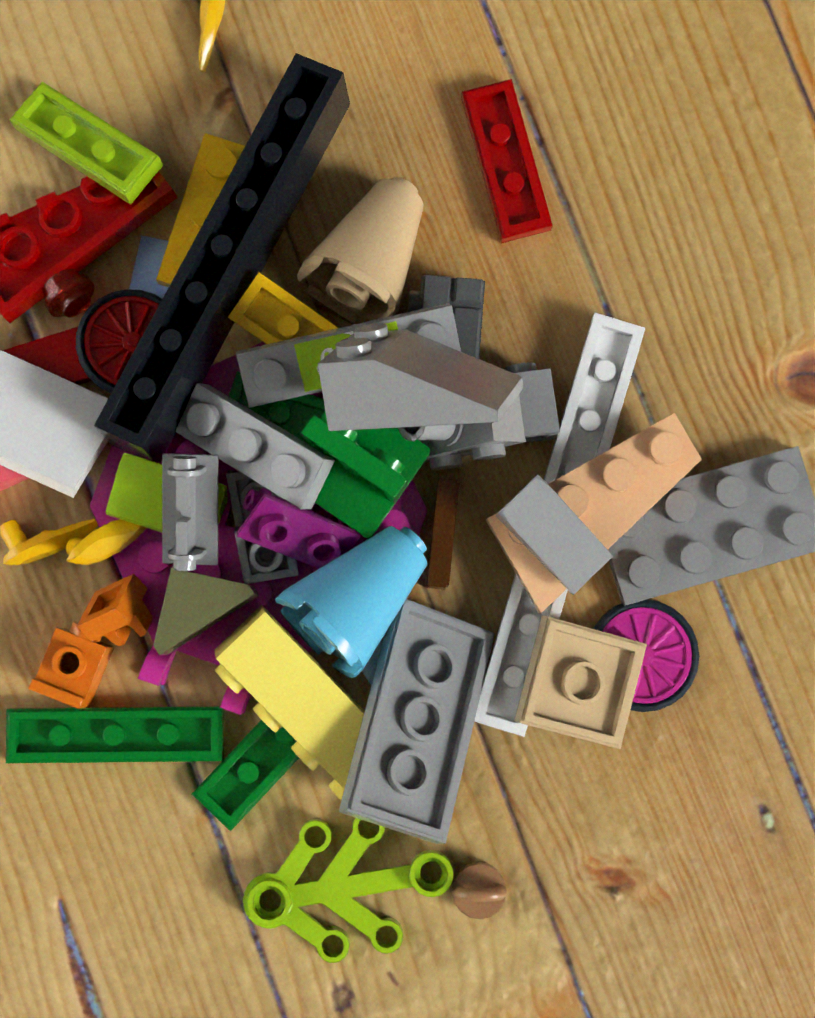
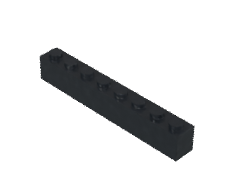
[94,53,350,463]

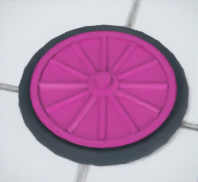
[593,599,700,712]

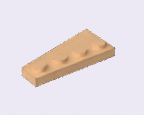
[486,413,702,614]

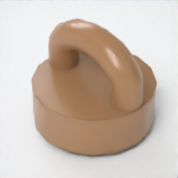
[452,861,507,919]

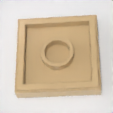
[514,616,647,749]

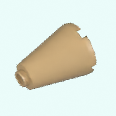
[297,177,424,324]

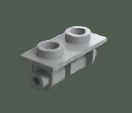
[162,453,218,571]

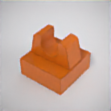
[76,573,153,646]

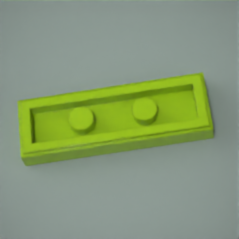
[9,82,163,205]

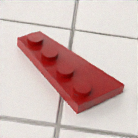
[0,171,178,323]

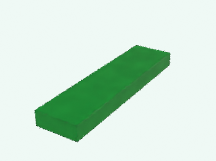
[6,706,224,763]

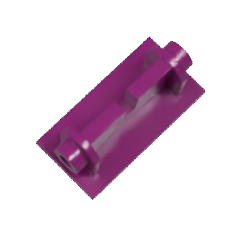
[236,488,361,568]

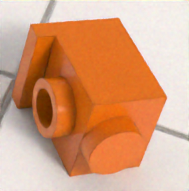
[28,621,114,709]

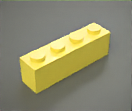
[214,605,365,800]

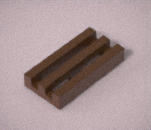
[426,478,460,590]

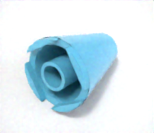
[275,526,427,678]

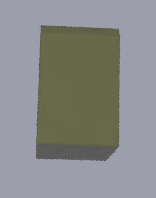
[153,568,259,655]

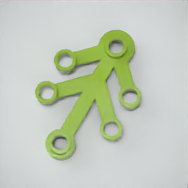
[243,818,453,963]

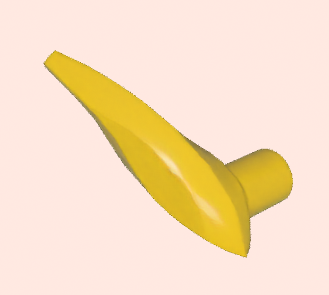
[198,0,225,73]
[0,519,98,565]
[66,519,147,565]

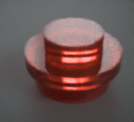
[42,269,95,318]

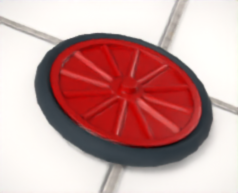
[76,289,162,393]

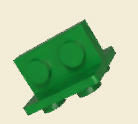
[301,412,430,539]

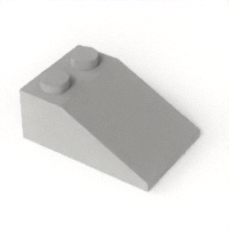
[318,323,524,431]

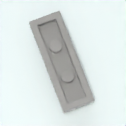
[175,383,335,510]

